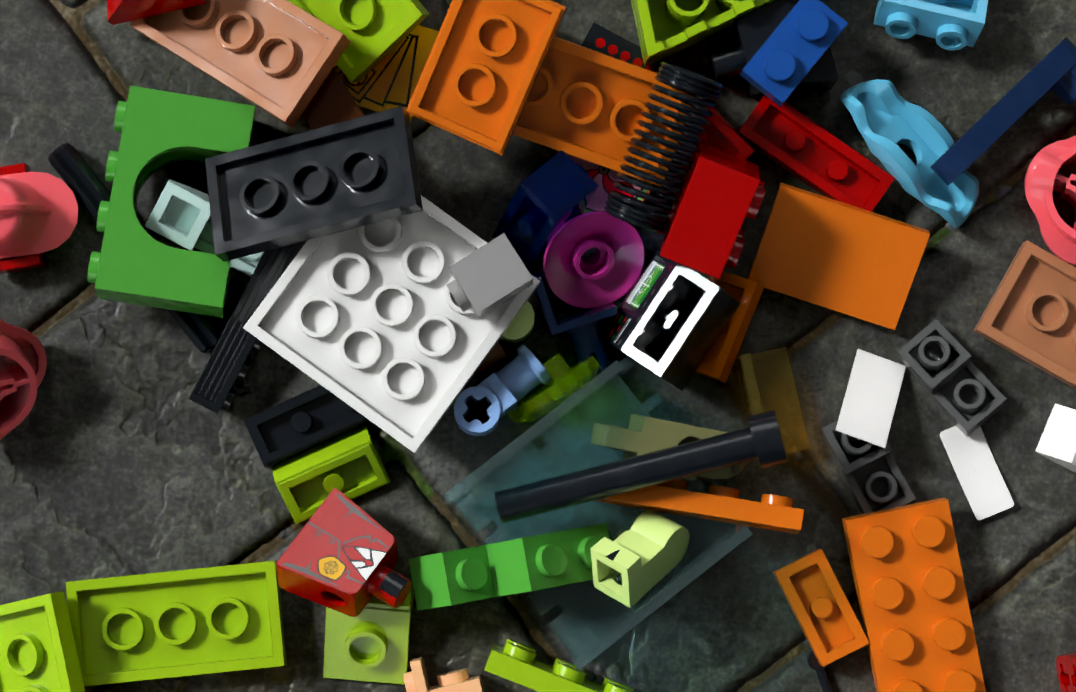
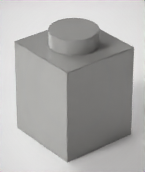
[447,233,533,318]

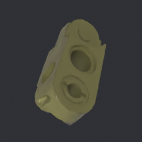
[590,414,751,481]

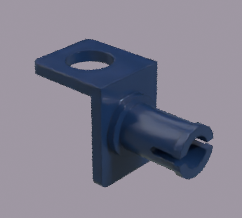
[532,273,618,377]

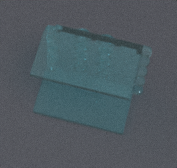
[444,356,753,670]

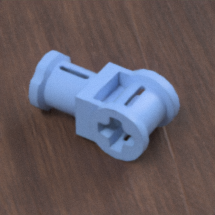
[454,345,552,437]

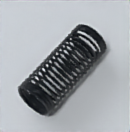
[604,61,724,234]

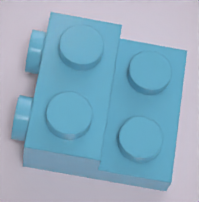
[873,0,988,51]

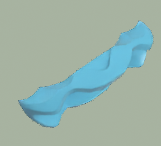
[839,79,979,228]

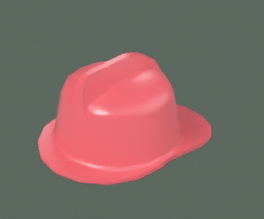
[0,172,79,259]

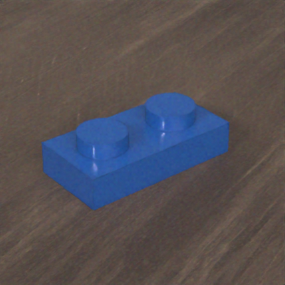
[740,0,848,107]

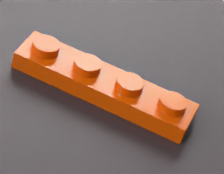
[593,479,804,534]

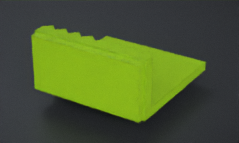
[323,587,414,685]

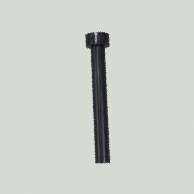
[495,410,788,523]

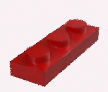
[738,95,895,212]

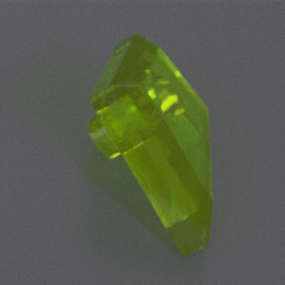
[508,353,600,423]

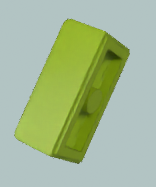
[272,426,391,524]

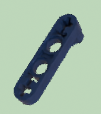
[930,37,1076,186]

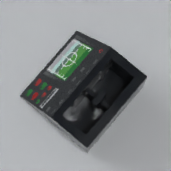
[602,250,741,391]

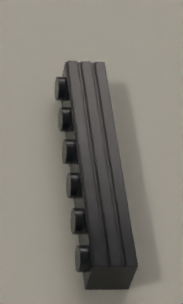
[189,240,307,414]

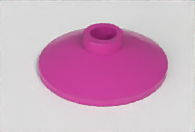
[543,211,645,308]

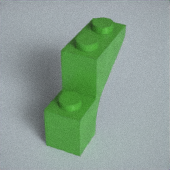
[408,523,609,611]

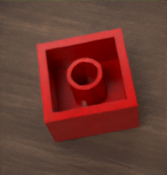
[660,143,766,279]

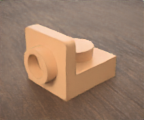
[403,657,485,692]

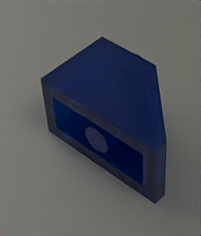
[492,150,599,271]

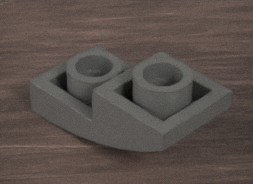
[897,319,1007,437]
[821,420,916,514]

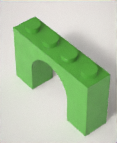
[87,85,256,318]

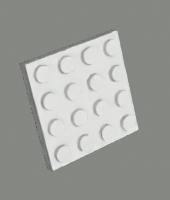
[243,195,540,454]

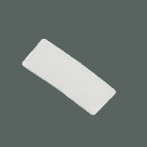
[940,426,1014,520]

